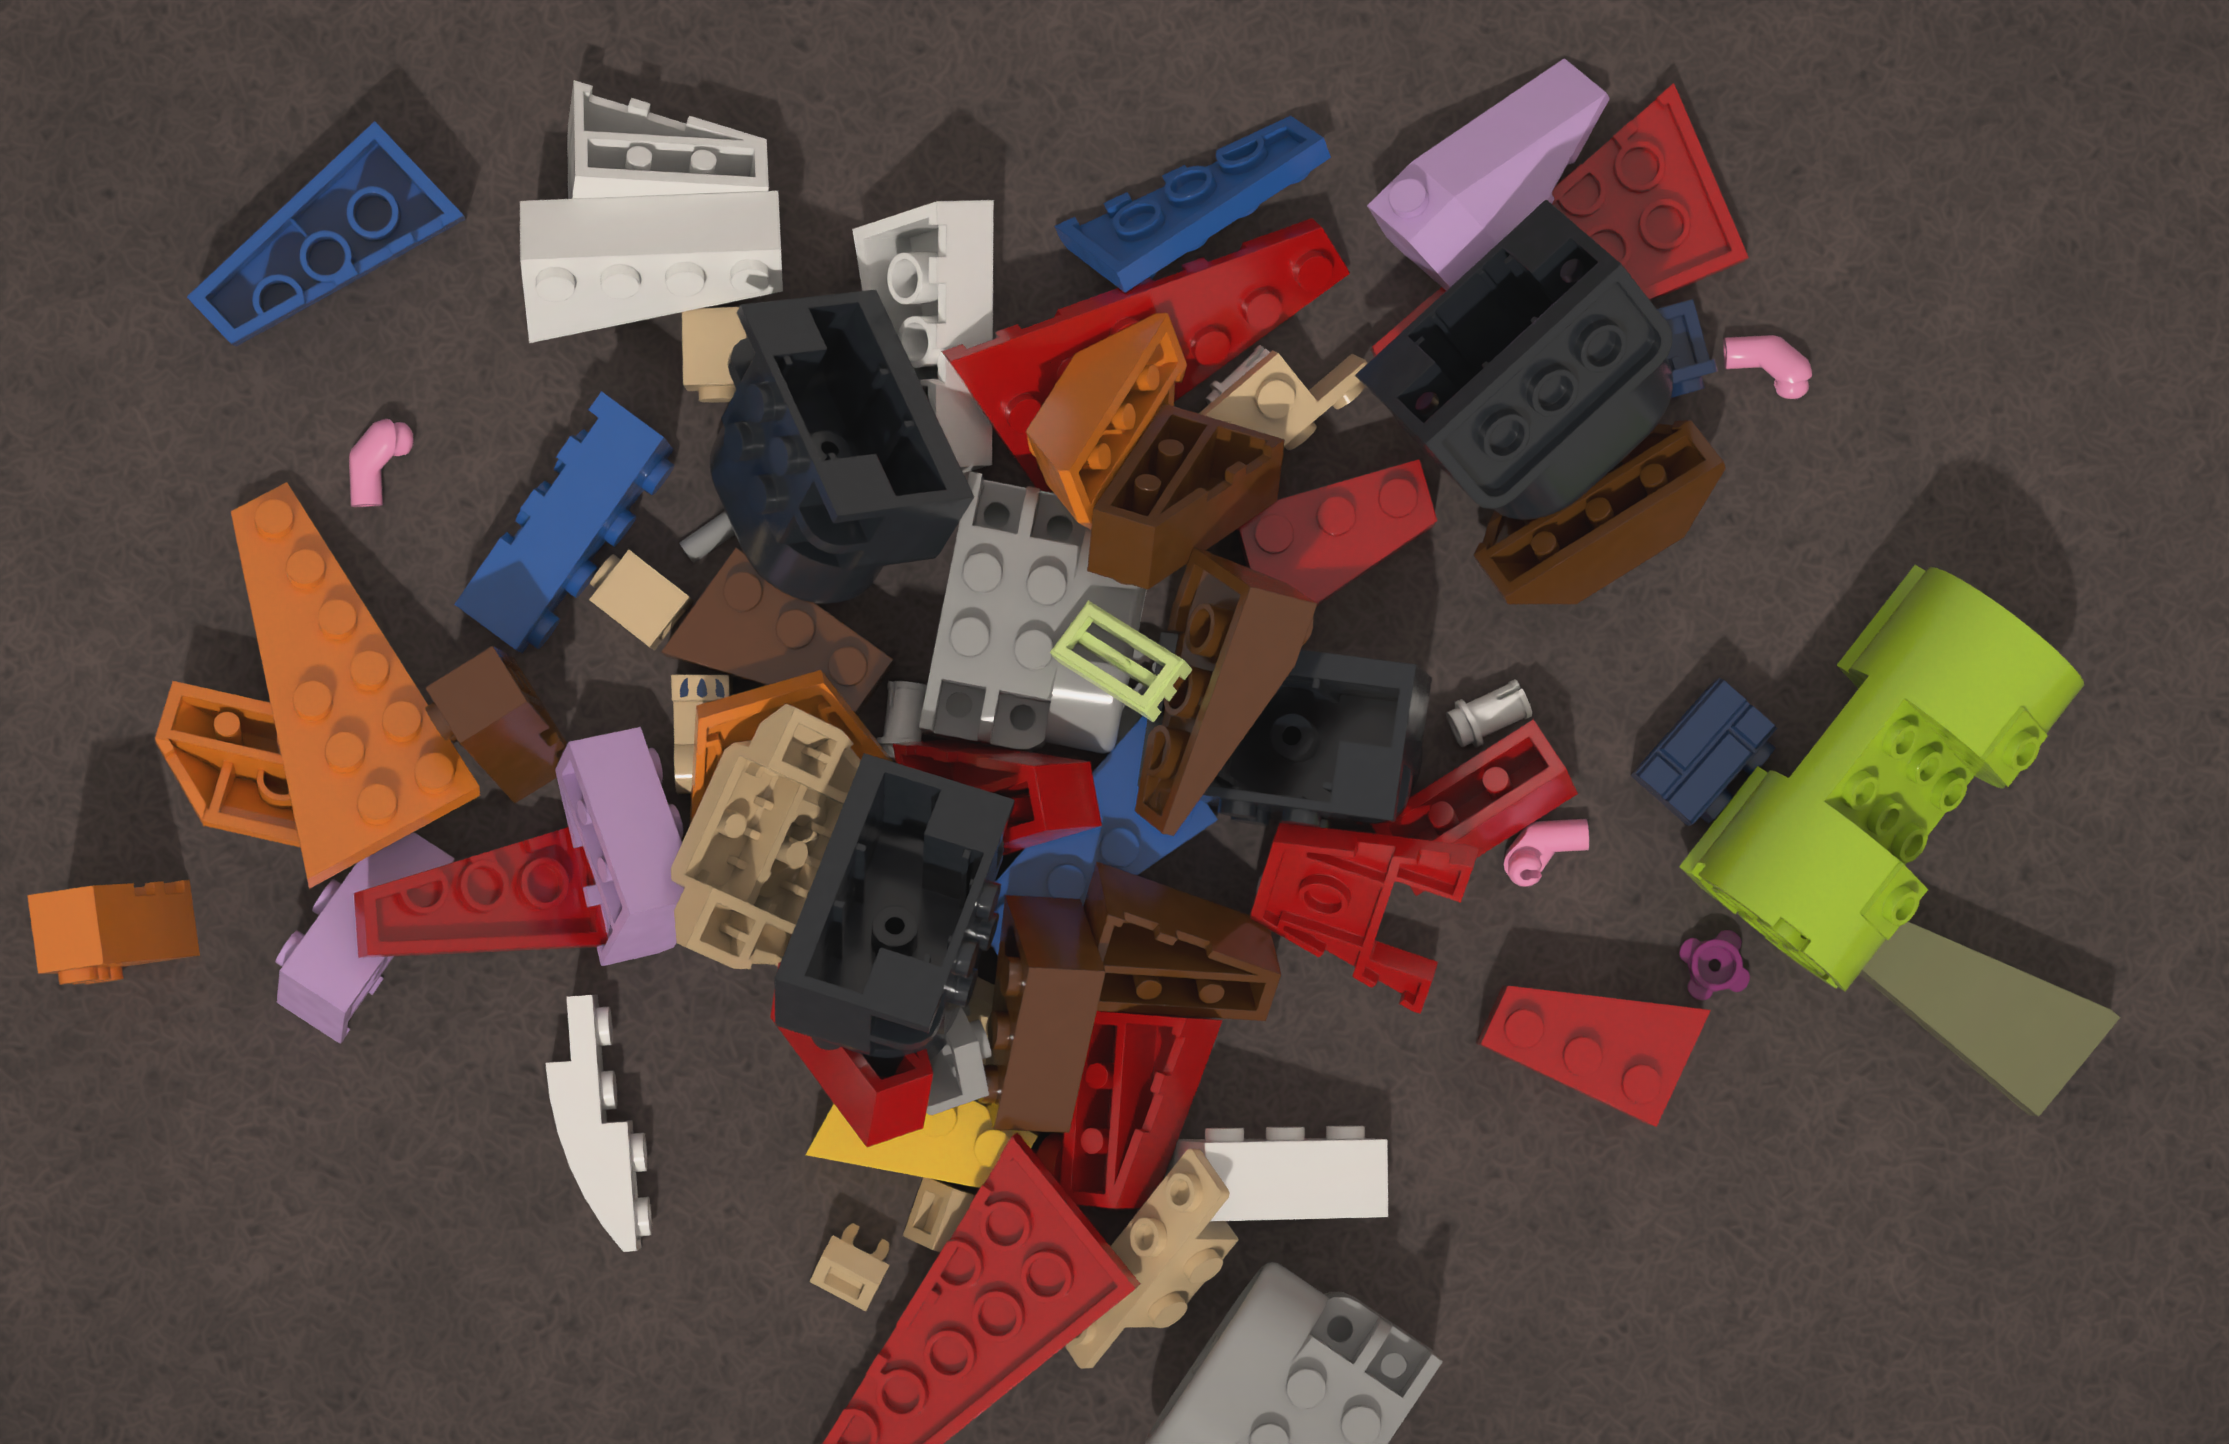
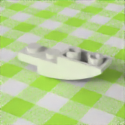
[545,995,652,1252]

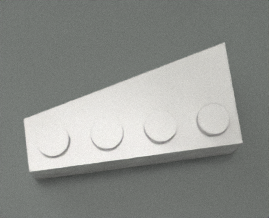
[520,191,783,343]
[852,200,994,473]

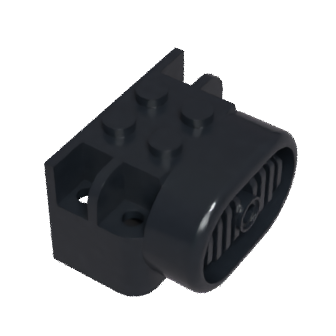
[1355,200,1673,520]
[710,290,974,604]
[1137,632,1432,829]
[774,753,1015,1077]

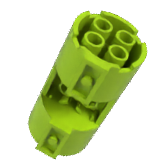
[1679,565,2084,992]

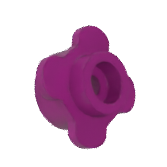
[1679,930,1750,1000]

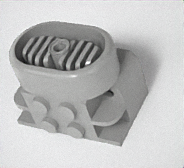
[919,472,1147,754]
[1144,1262,1443,1444]

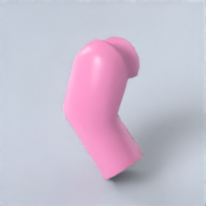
[1723,335,1812,399]
[349,419,413,507]
[1503,819,1589,887]

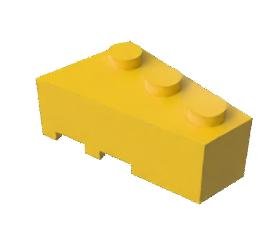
[806,1099,1039,1188]

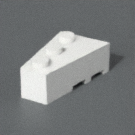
[1165,1126,1388,1221]

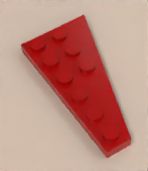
[1371,83,1749,357]
[941,218,1350,493]
[823,1132,1141,1444]

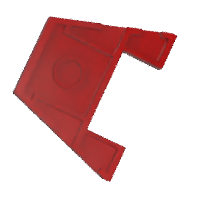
[1250,823,1479,1014]

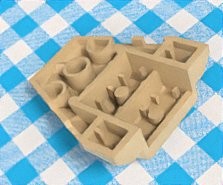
[671,704,861,969]

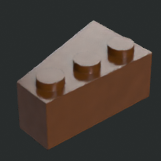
[1087,404,1285,590]
[661,548,896,715]
[425,646,568,803]
[1083,861,1281,1021]
[978,895,1106,1133]

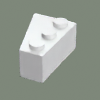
[567,80,769,199]

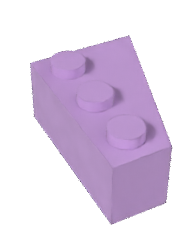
[275,832,454,1044]

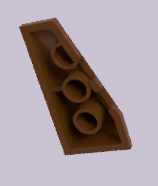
[1135,547,1317,836]

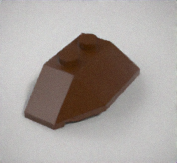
[1474,420,1726,604]

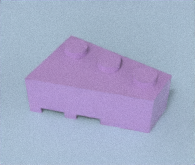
[555,727,684,966]

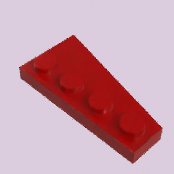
[354,827,608,958]

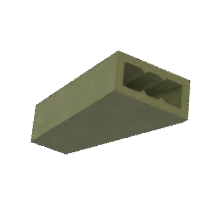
[1859,922,2121,1117]

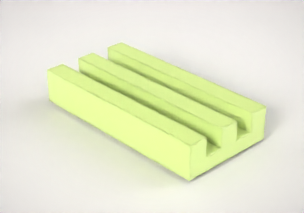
[1050,600,1192,722]

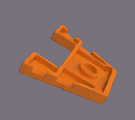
[689,670,894,827]

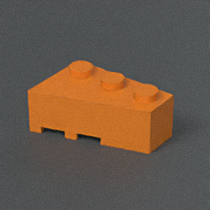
[27,880,200,985]

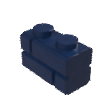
[1630,678,1778,826]

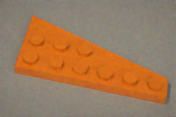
[231,482,480,889]

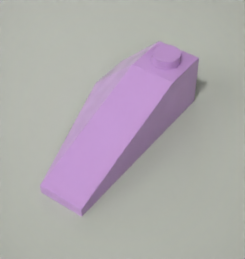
[1367,58,1610,291]

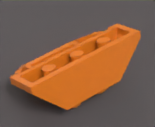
[1026,313,1187,529]
[155,681,301,848]

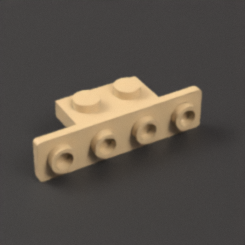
[1198,350,1368,450]
[1065,1149,1239,1369]

